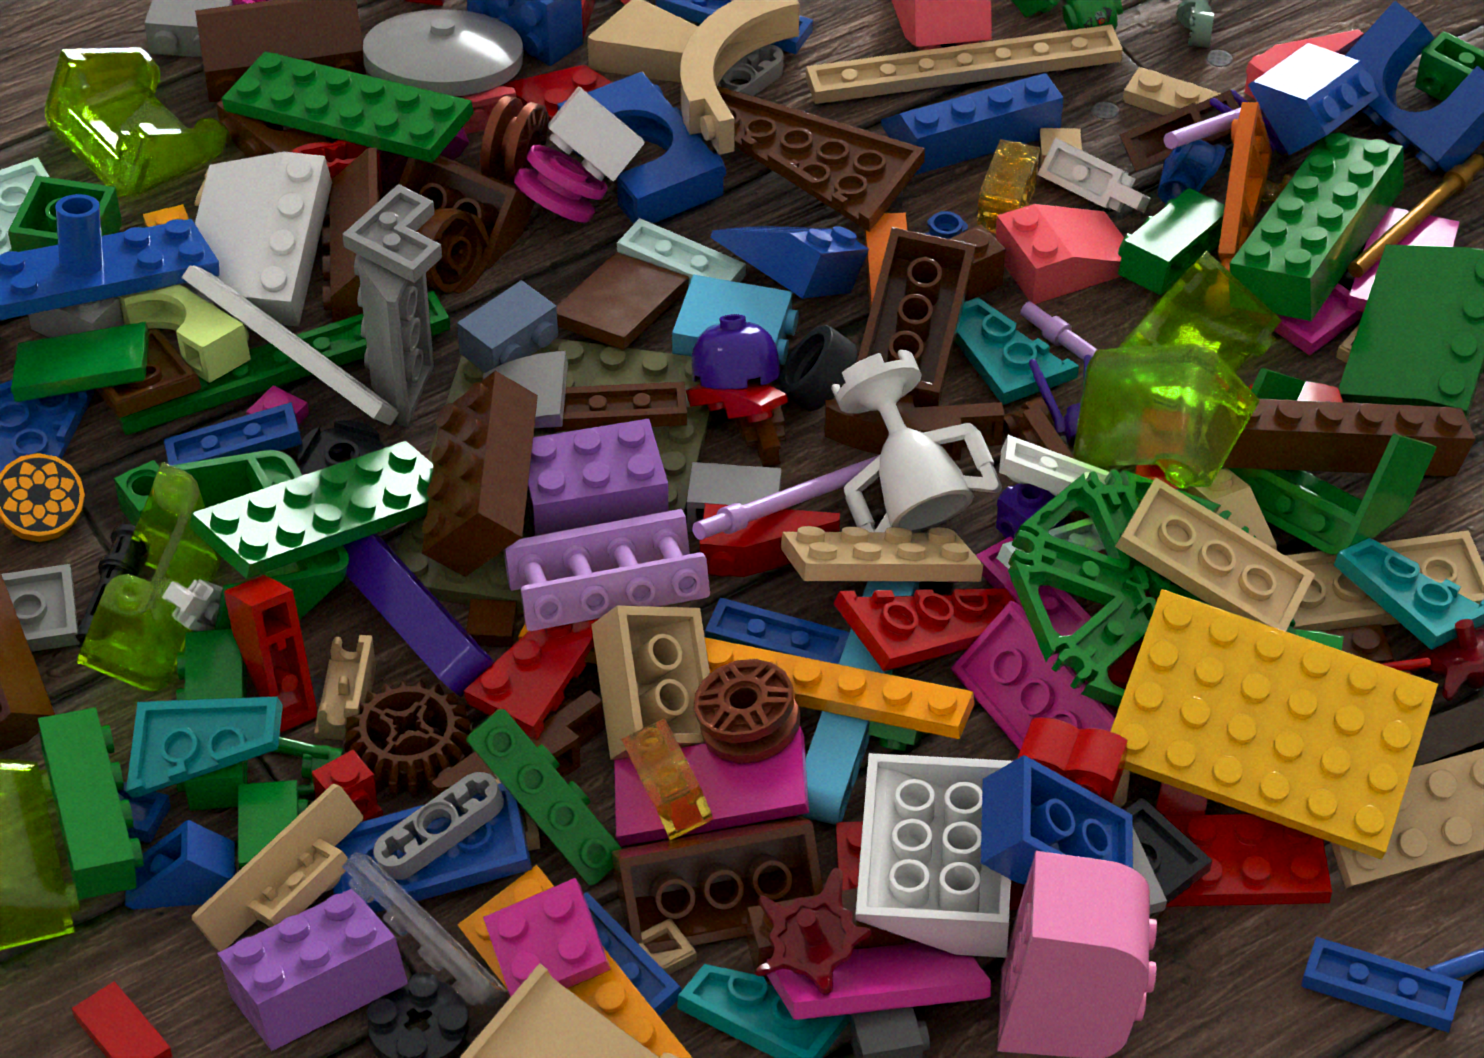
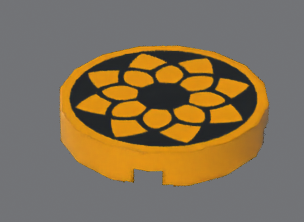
[0,453,85,542]

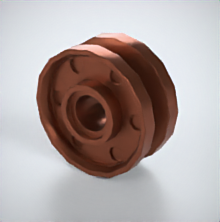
[480,95,549,186]
[694,659,800,764]

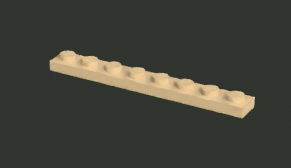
[806,25,1123,104]

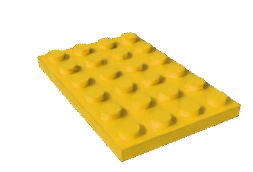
[1110,589,1438,860]

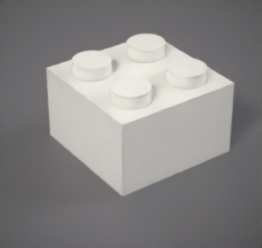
[548,86,645,182]

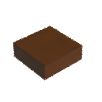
[466,599,517,647]

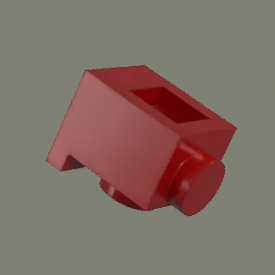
[312,750,383,822]

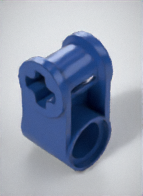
[1158,139,1226,204]

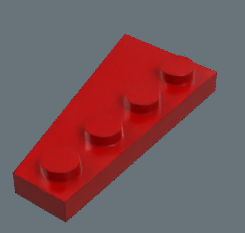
[833,588,1017,671]
[464,618,599,740]

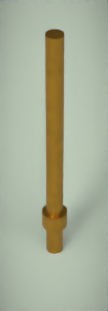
[1348,154,1484,278]

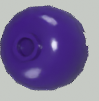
[691,314,780,389]

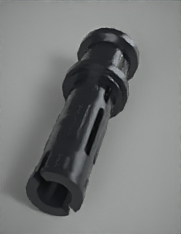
[76,524,152,652]

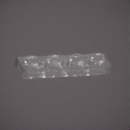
[342,852,508,1006]

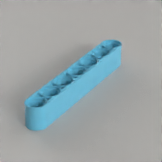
[796,581,920,825]

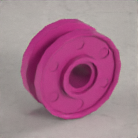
[514,145,607,223]

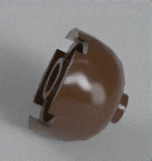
[416,208,489,293]

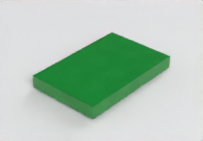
[11,322,149,402]

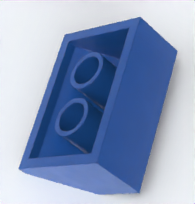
[1248,43,1380,155]

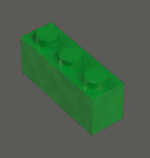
[1118,188,1225,295]

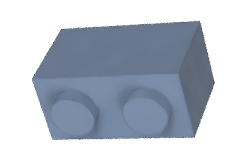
[457,280,558,373]

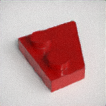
[502,64,613,122]

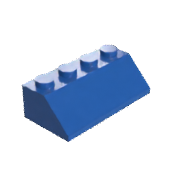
[881,73,1064,175]

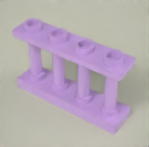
[503,509,710,631]

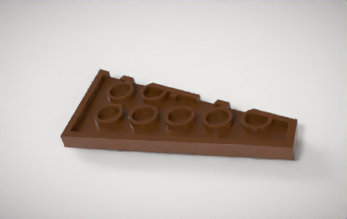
[717,86,925,232]

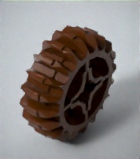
[343,678,473,799]

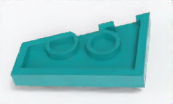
[955,298,1079,405]
[1334,538,1484,650]
[126,697,283,799]
[677,964,851,1058]

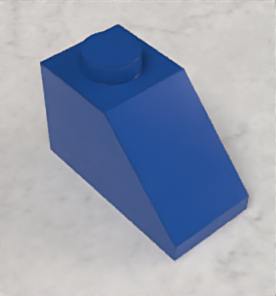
[125,820,236,909]

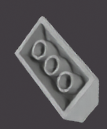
[354,254,434,427]

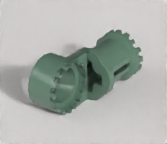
[1176,0,1214,48]

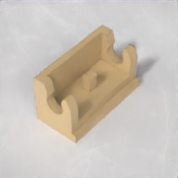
[314,635,376,740]

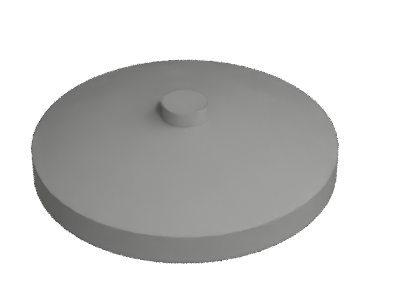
[363,9,523,96]

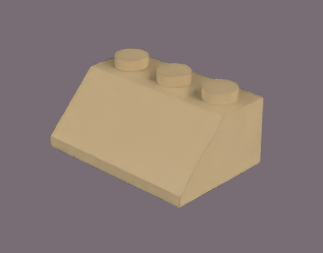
[591,606,710,760]

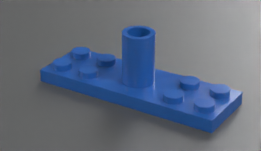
[0,194,220,320]

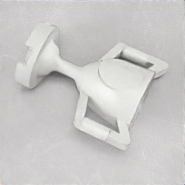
[831,350,1002,533]

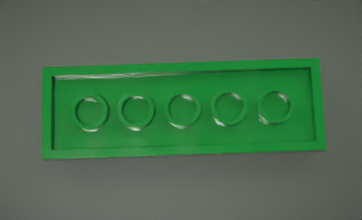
[221,51,474,163]
[189,441,433,579]

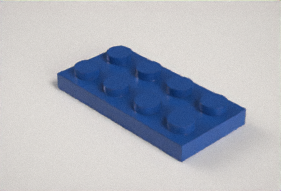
[333,783,532,913]

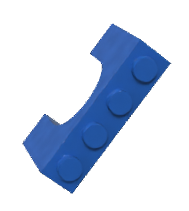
[1345,1,1484,173]
[558,72,726,224]

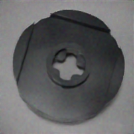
[297,420,385,475]
[367,972,469,1058]

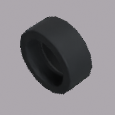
[779,325,857,412]

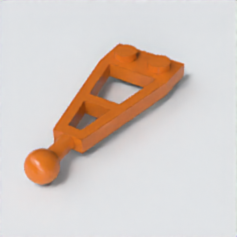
[1205,102,1272,315]

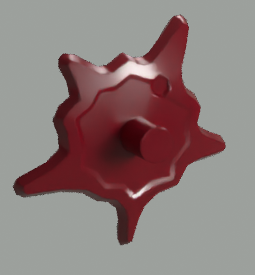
[1409,619,1484,701]
[754,868,872,995]

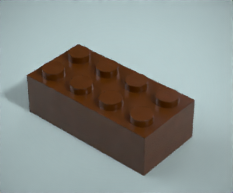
[857,227,976,407]
[422,370,538,577]

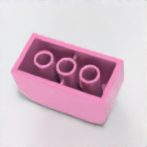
[997,851,1157,1058]

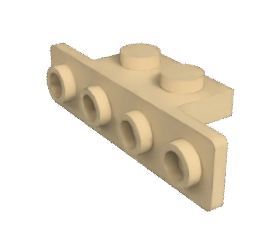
[192,784,363,951]

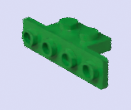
[466,709,622,886]

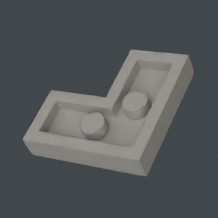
[342,184,442,283]

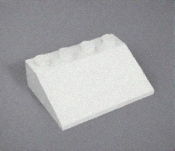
[180,152,332,327]
[856,753,1013,958]

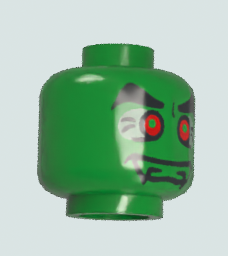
[1062,0,1123,31]

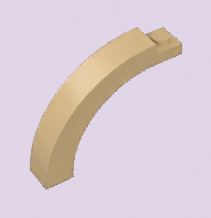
[680,0,799,155]

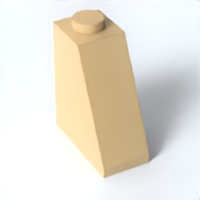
[587,0,698,83]

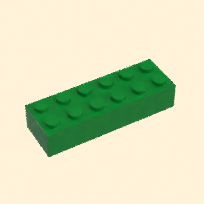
[1230,133,1404,321]

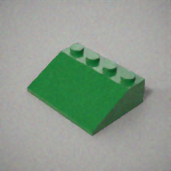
[1339,244,1484,419]

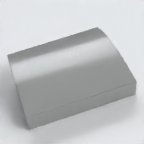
[483,351,568,428]

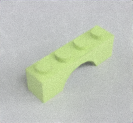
[118,284,251,383]

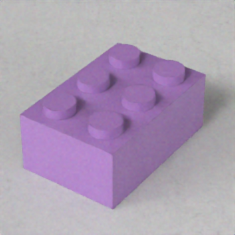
[526,419,669,536]
[217,888,408,1051]

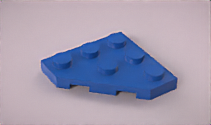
[0,380,95,473]

